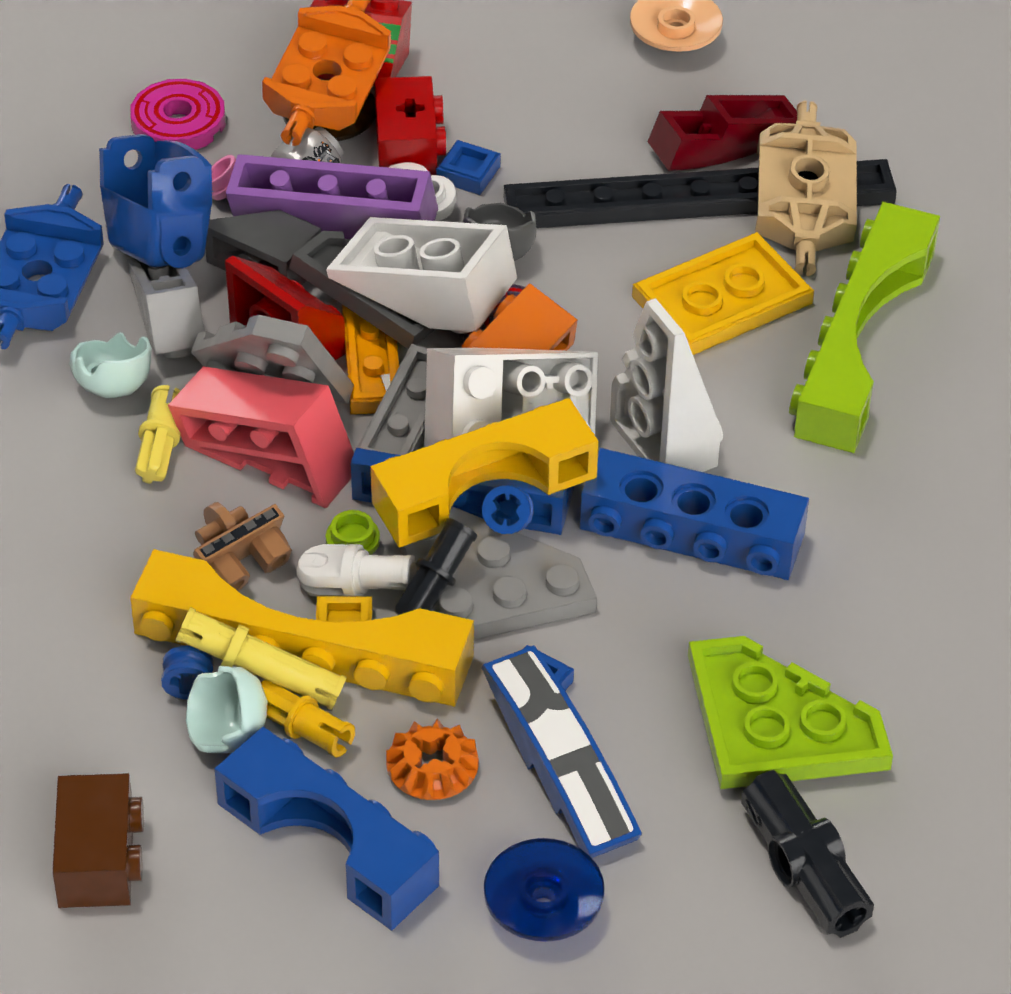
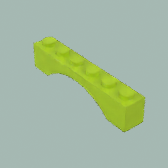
[789,202,940,453]

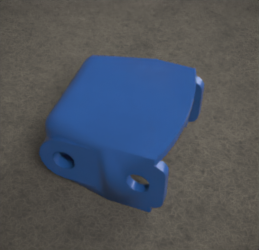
[99,134,212,269]

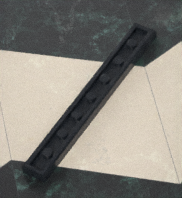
[503,159,897,228]

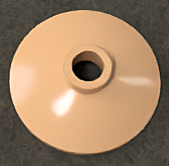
[630,0,723,52]

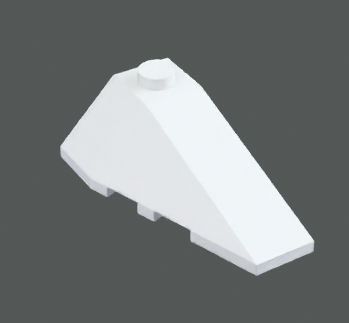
[610,298,723,472]

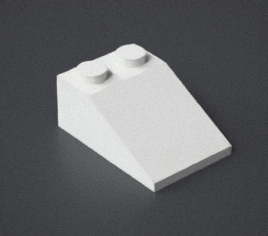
[326,217,517,334]

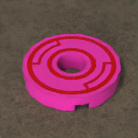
[130,79,225,150]

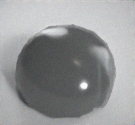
[462,203,536,261]

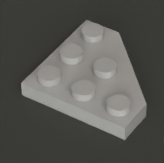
[191,315,354,404]
[400,506,597,640]

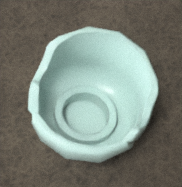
[69,332,152,398]
[186,666,268,753]

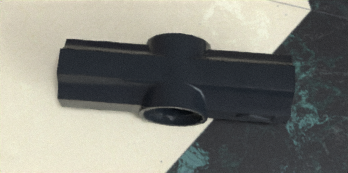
[741,770,874,938]

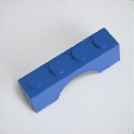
[214,726,439,931]

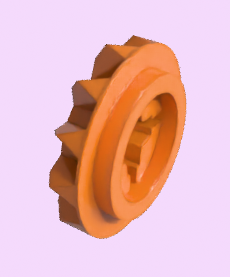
[386,718,479,800]

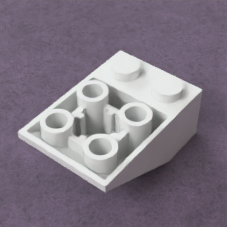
[424,347,598,447]

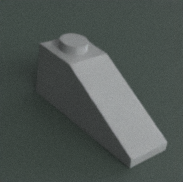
[127,258,204,358]

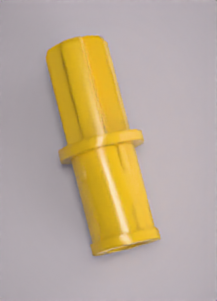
[261,680,355,758]

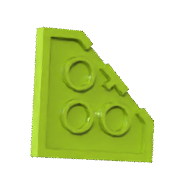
[688,636,893,789]

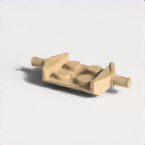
[755,101,857,276]

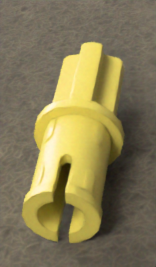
[135,385,181,484]

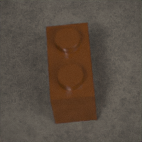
[53,773,144,908]

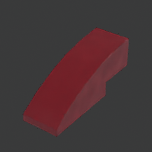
[647,95,797,171]

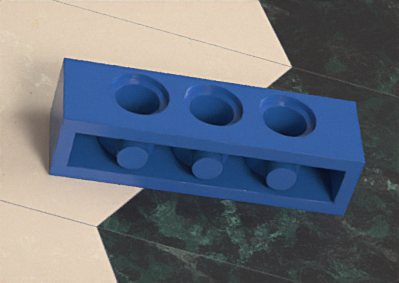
[580,448,809,580]

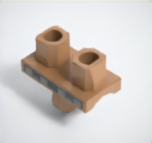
[193,502,292,591]

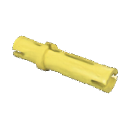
[175,607,347,711]

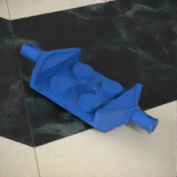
[0,184,104,349]

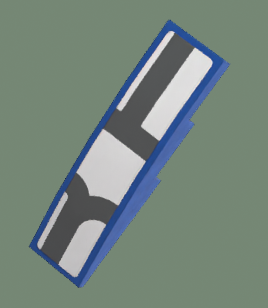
[482,645,642,861]

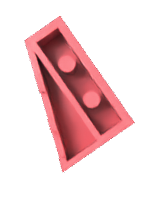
[168,366,354,508]

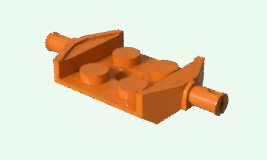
[262,0,391,146]

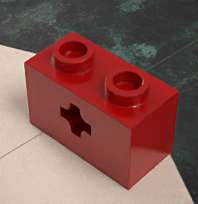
[375,76,446,175]

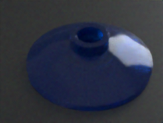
[484,838,605,942]

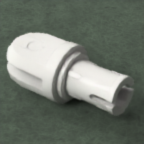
[296,544,418,597]

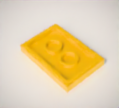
[632,232,814,355]

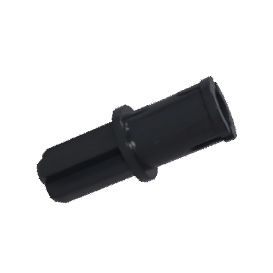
[394,518,478,615]

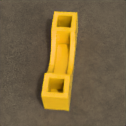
[370,398,599,548]

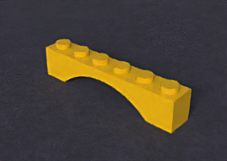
[130,549,474,707]

